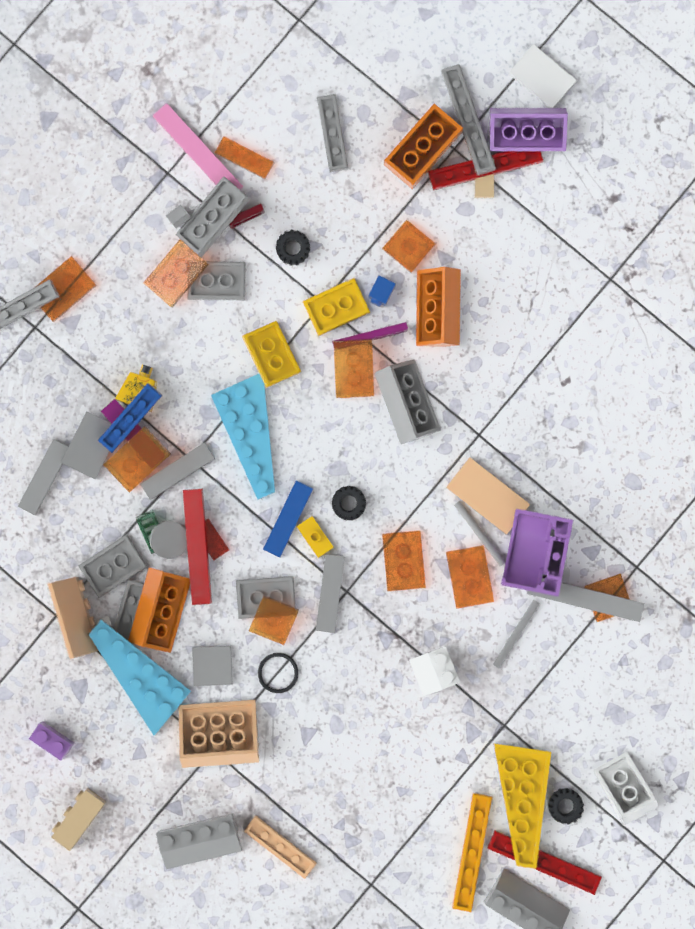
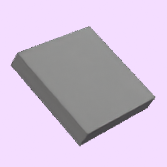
[192,646,233,686]

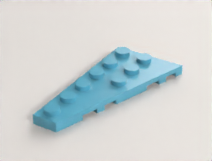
[211,374,275,500]
[89,619,191,736]

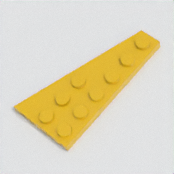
[493,743,551,869]

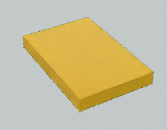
[302,278,370,336]
[242,320,301,388]

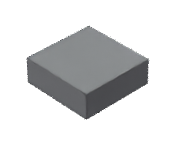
[166,204,191,228]

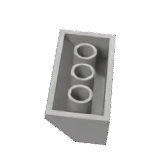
[374,359,441,444]
[156,813,242,869]
[484,869,570,929]

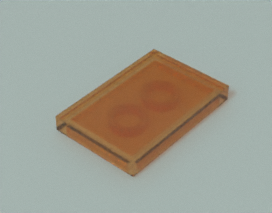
[143,239,209,308]
[34,256,97,322]
[333,339,374,398]
[103,426,171,493]
[382,531,426,591]
[446,545,494,609]

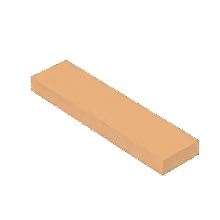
[244,815,317,879]

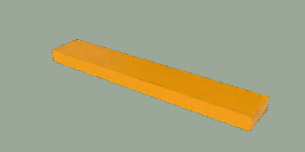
[452,793,492,912]

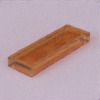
[215,136,274,180]

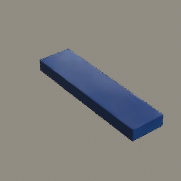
[98,383,163,453]
[263,481,313,558]

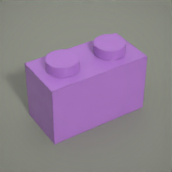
[29,721,74,761]

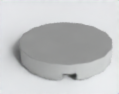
[149,520,187,559]

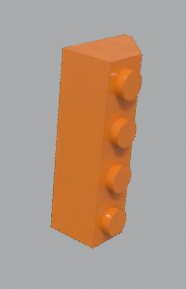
[416,267,461,347]
[128,567,190,653]

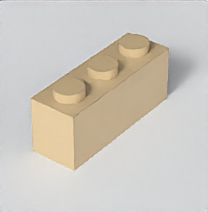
[51,788,106,851]

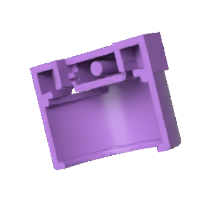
[501,509,573,597]

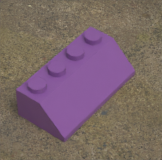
[489,108,568,151]

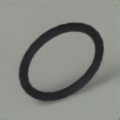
[258,653,298,694]

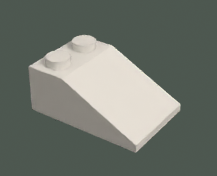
[593,752,658,826]

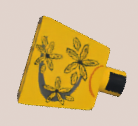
[115,364,157,413]

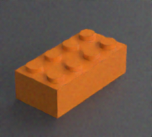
[384,103,463,190]

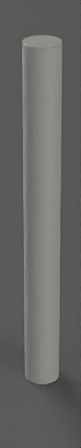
[454,501,506,566]
[493,599,540,668]

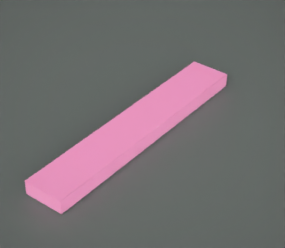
[153,103,243,190]

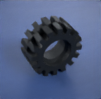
[276,229,310,266]
[332,486,366,521]
[548,788,584,825]

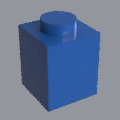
[368,275,396,307]

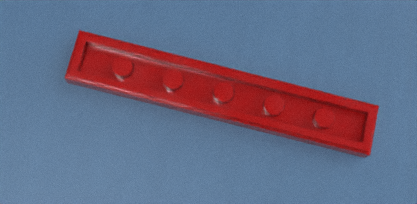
[428,151,543,191]
[183,489,212,605]
[487,830,602,895]

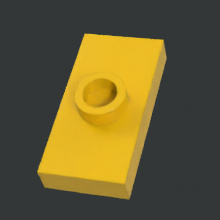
[296,516,334,558]

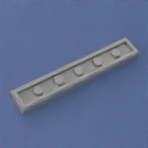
[441,64,496,176]
[527,578,645,622]

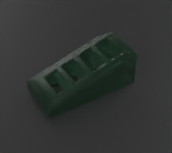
[136,510,159,554]

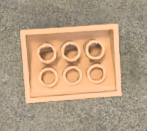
[48,577,99,659]
[179,700,259,768]

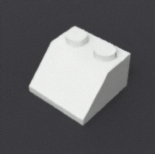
[410,646,460,696]

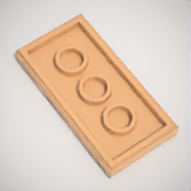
[446,457,530,535]

